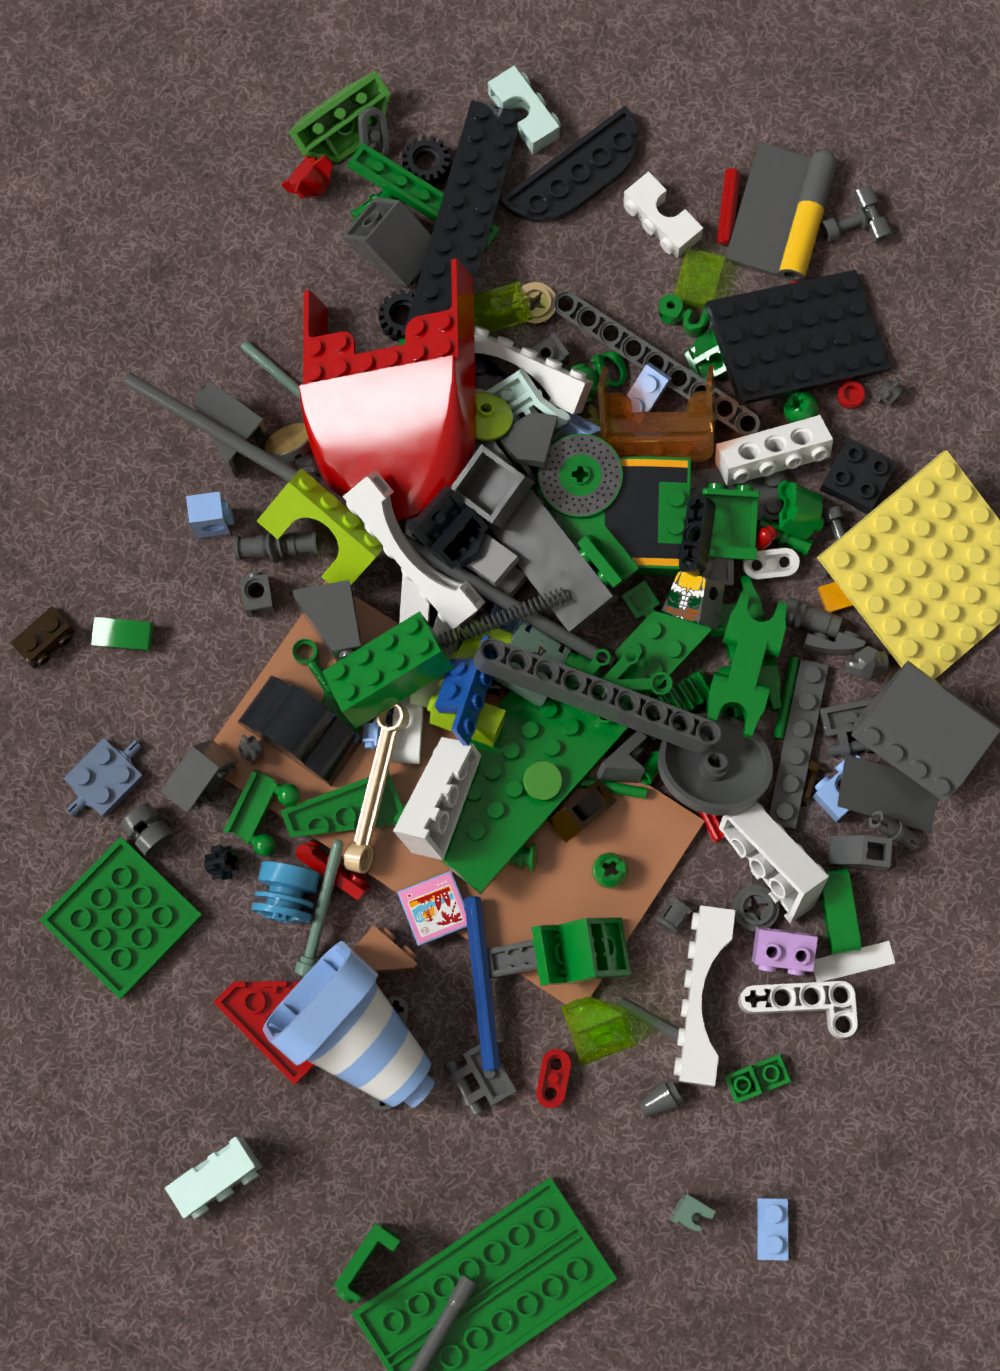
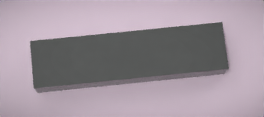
[476,439,619,633]

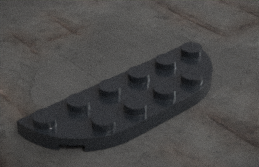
[500,105,637,222]

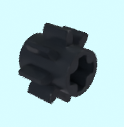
[204,845,240,880]

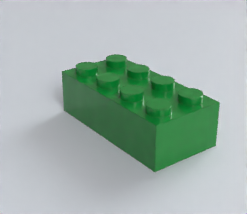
[322,611,454,729]

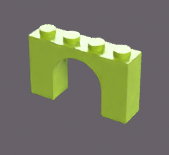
[257,468,383,585]
[427,619,513,747]

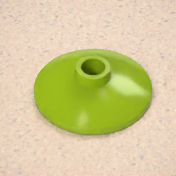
[475,393,513,441]

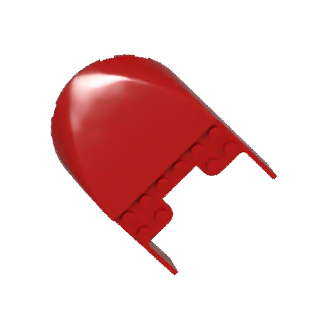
[299,259,476,522]

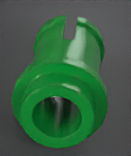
[640,750,659,785]

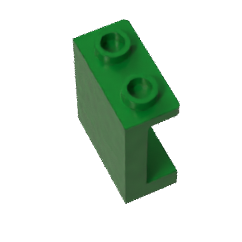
[698,483,760,560]
[333,1222,404,1304]

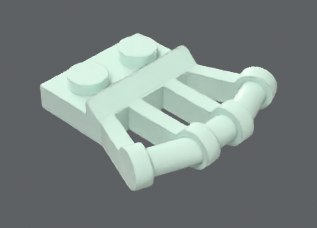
[483,368,570,429]

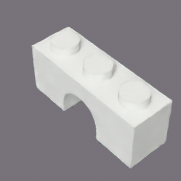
[623,171,703,259]

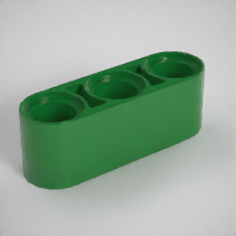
[820,868,861,955]

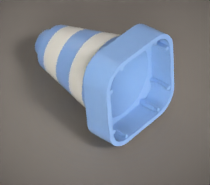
[263,941,435,1108]

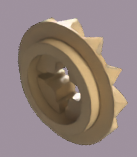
[513,282,556,325]

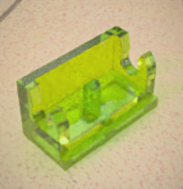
[474,281,533,332]

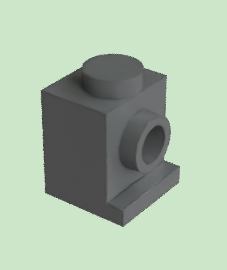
[530,332,569,367]

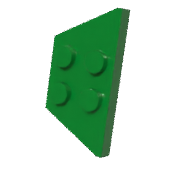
[615,611,713,697]

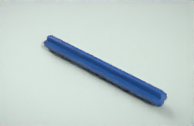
[464,896,500,1071]

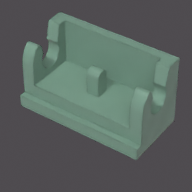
[669,1194,716,1231]

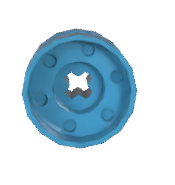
[251,861,321,924]

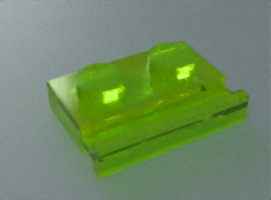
[674,247,725,308]

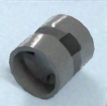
[120,802,174,857]

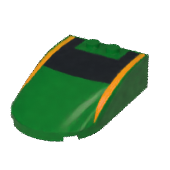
[533,457,691,577]

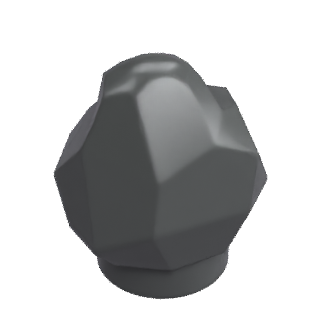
[845,646,889,680]

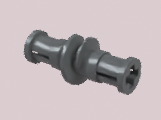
[233,529,321,563]

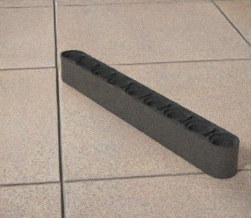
[553,291,763,436]
[473,638,721,754]

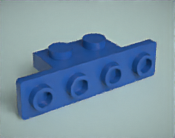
[435,636,495,745]

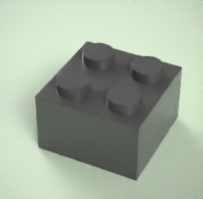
[451,444,534,528]

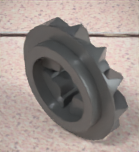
[733,885,779,931]

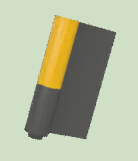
[725,142,838,281]

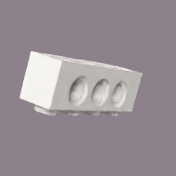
[715,415,833,486]

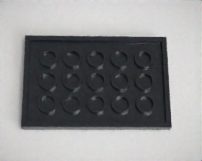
[704,270,892,406]

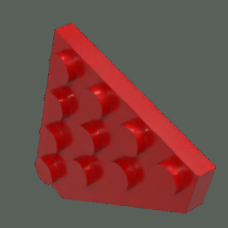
[213,981,315,1085]

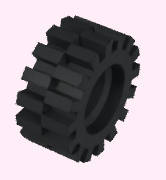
[402,135,451,187]
[378,289,414,343]

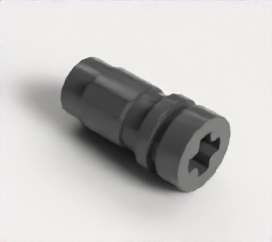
[785,597,843,638]

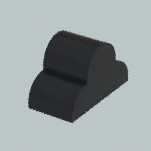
[237,676,362,786]

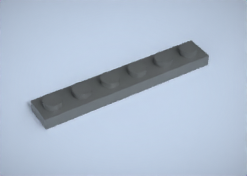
[768,659,829,831]

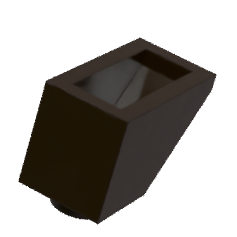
[548,779,617,843]

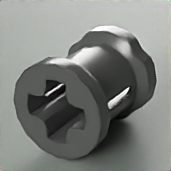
[654,897,692,935]

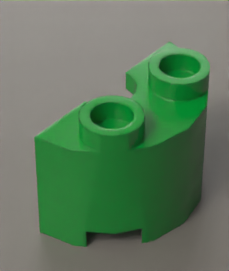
[778,480,824,541]

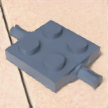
[63,738,145,818]

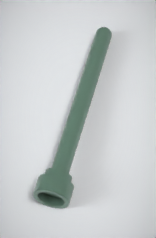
[294,839,344,976]

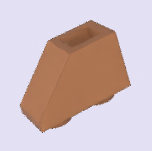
[352,925,419,973]

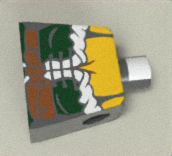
[661,561,725,629]

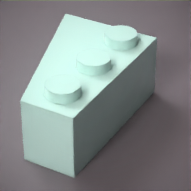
[165,1136,262,1220]

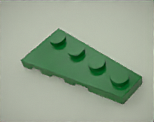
[280,771,403,838]

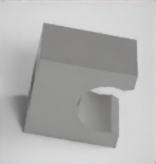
[462,534,528,597]

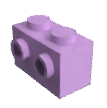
[752,926,818,976]

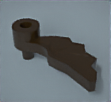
[801,759,827,807]

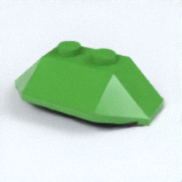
[289,71,391,163]

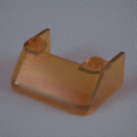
[598,365,715,462]

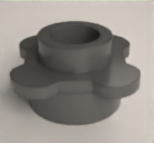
[875,378,903,405]
[238,734,263,765]

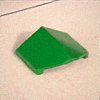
[685,328,728,383]

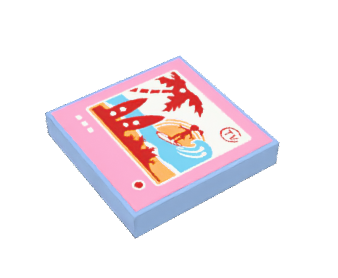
[397,871,467,947]

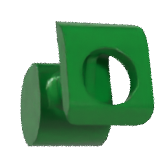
[658,294,709,338]

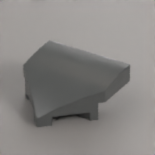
[497,413,558,468]

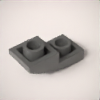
[801,631,865,656]

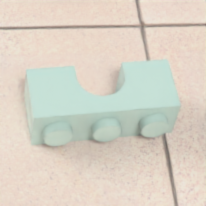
[488,66,561,155]

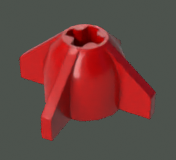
[281,155,333,199]

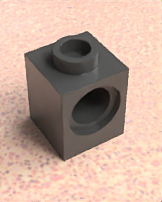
[240,572,276,617]

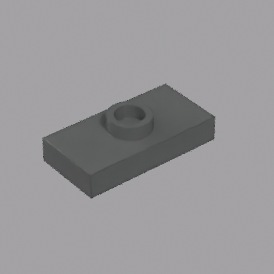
[487,940,537,979]

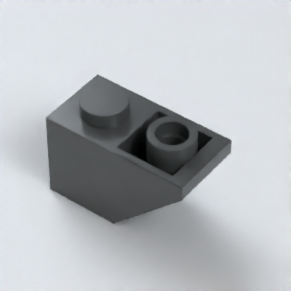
[828,835,893,872]

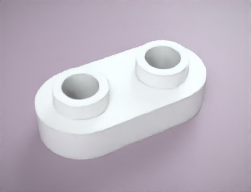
[742,548,800,579]

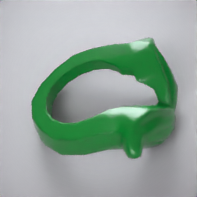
[591,352,627,388]

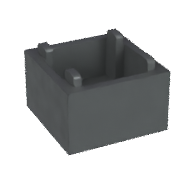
[160,740,238,813]

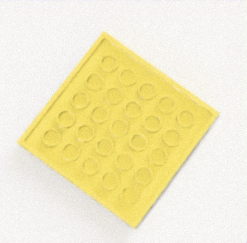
[817,451,1000,680]

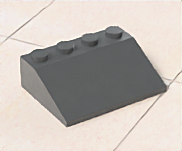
[851,661,1000,802]

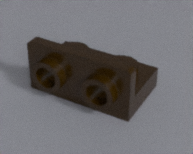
[10,606,76,669]

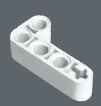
[738,981,858,1039]

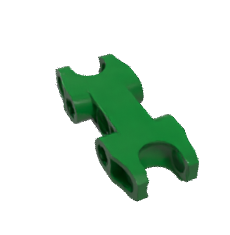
[709,575,781,720]
[706,591,787,739]

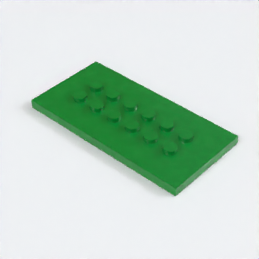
[393,684,630,895]
[351,1177,617,1371]

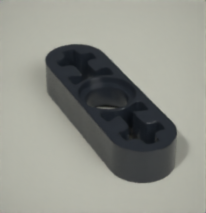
[679,495,716,577]

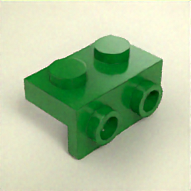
[577,525,639,587]

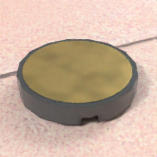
[263,422,311,464]

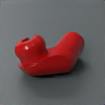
[755,526,777,551]

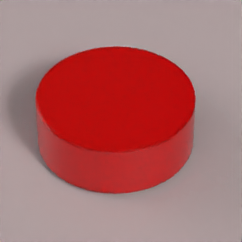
[837,381,866,410]

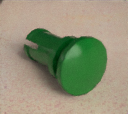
[508,843,538,872]

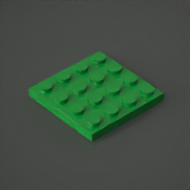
[39,836,203,1000]

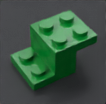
[531,917,631,986]

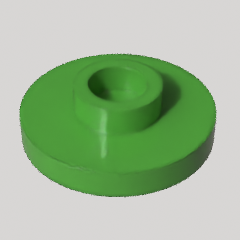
[523,761,562,800]

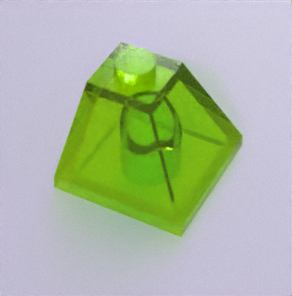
[561,996,636,1066]

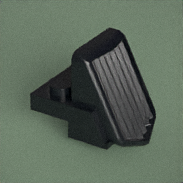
[408,485,489,569]

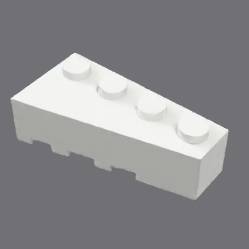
[393,737,481,860]
[719,803,829,924]

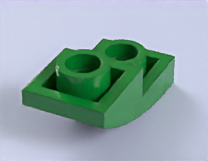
[91,617,154,651]
[724,1054,792,1104]

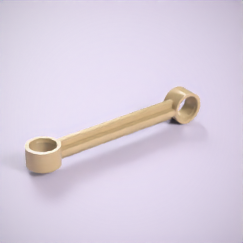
[344,704,410,874]

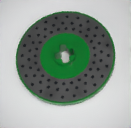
[538,434,623,518]

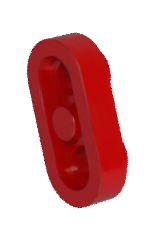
[536,1049,571,1108]

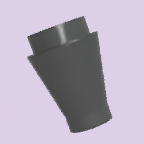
[638,1080,684,1118]

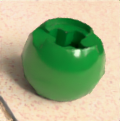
[784,392,819,423]
[592,852,628,889]

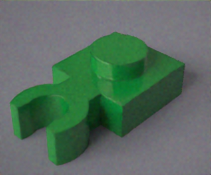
[621,580,660,619]

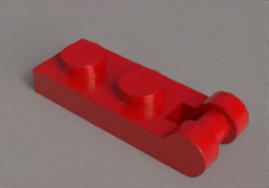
[296,840,372,900]

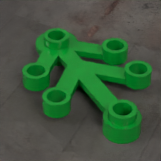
[565,647,673,723]

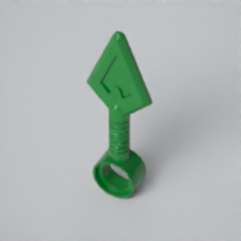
[292,639,359,733]

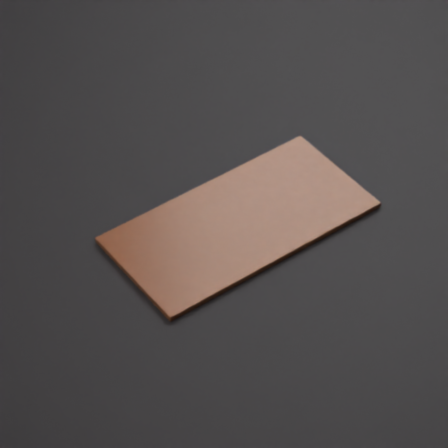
[214,581,705,1015]

